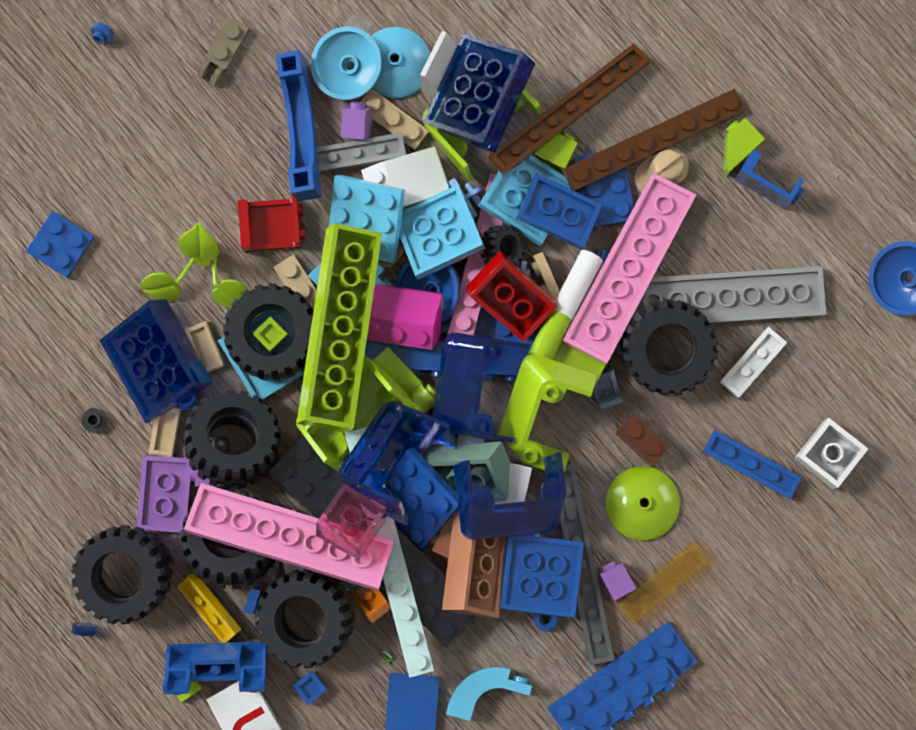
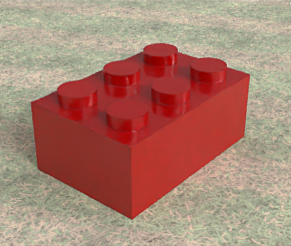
[466,251,558,342]

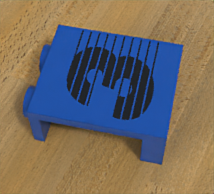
[734,150,804,209]

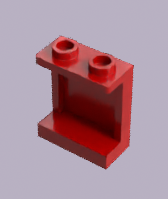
[237,196,305,252]

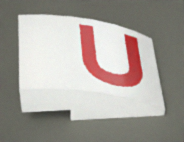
[206,681,282,730]

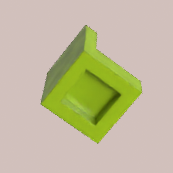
[252,316,290,355]

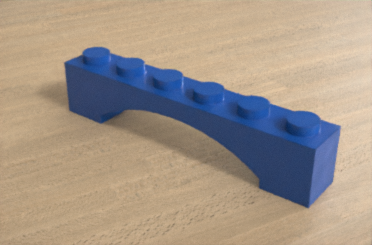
[276,50,322,202]

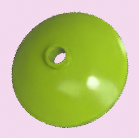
[606,466,680,541]

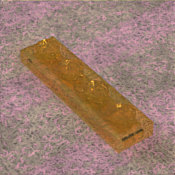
[617,541,710,624]

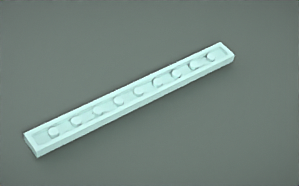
[345,427,434,678]

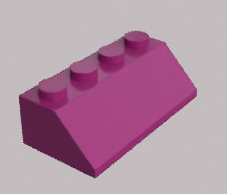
[367,284,443,350]

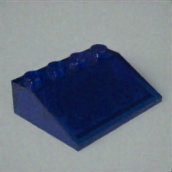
[423,33,536,153]
[99,299,213,423]

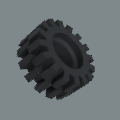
[481,225,526,266]

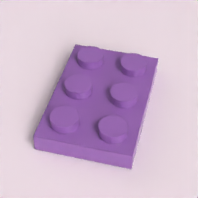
[136,455,191,533]

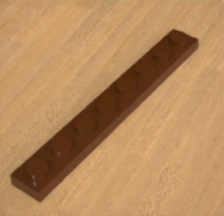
[488,43,650,176]
[562,88,746,192]

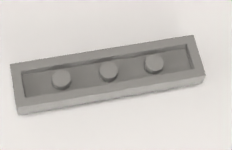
[317,132,406,173]

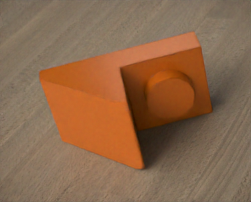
[348,584,391,623]

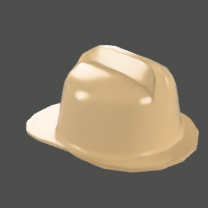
[635,147,689,193]

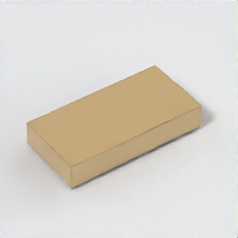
[184,321,226,376]
[148,405,182,457]

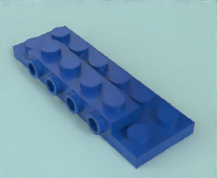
[547,621,698,730]

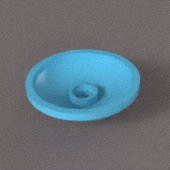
[311,27,382,100]
[371,27,430,99]

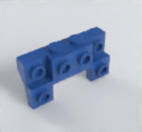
[163,642,268,695]

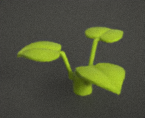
[140,222,250,309]

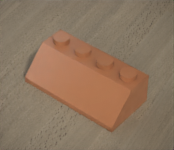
[442,509,510,618]

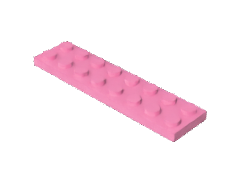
[562,173,696,365]
[184,483,394,591]

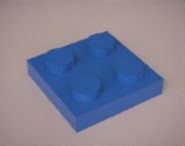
[25,211,95,278]

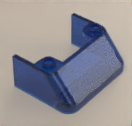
[432,332,530,443]
[339,401,458,525]
[453,452,566,540]

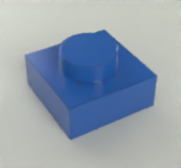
[243,588,263,615]
[292,670,328,705]

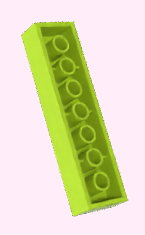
[296,223,382,433]

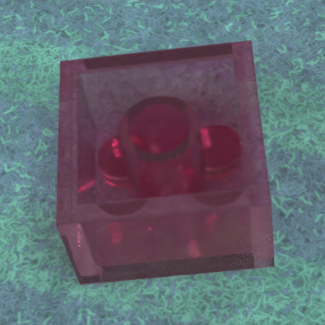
[316,483,387,560]

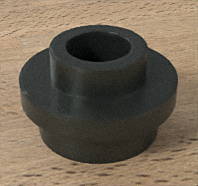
[81,408,107,433]

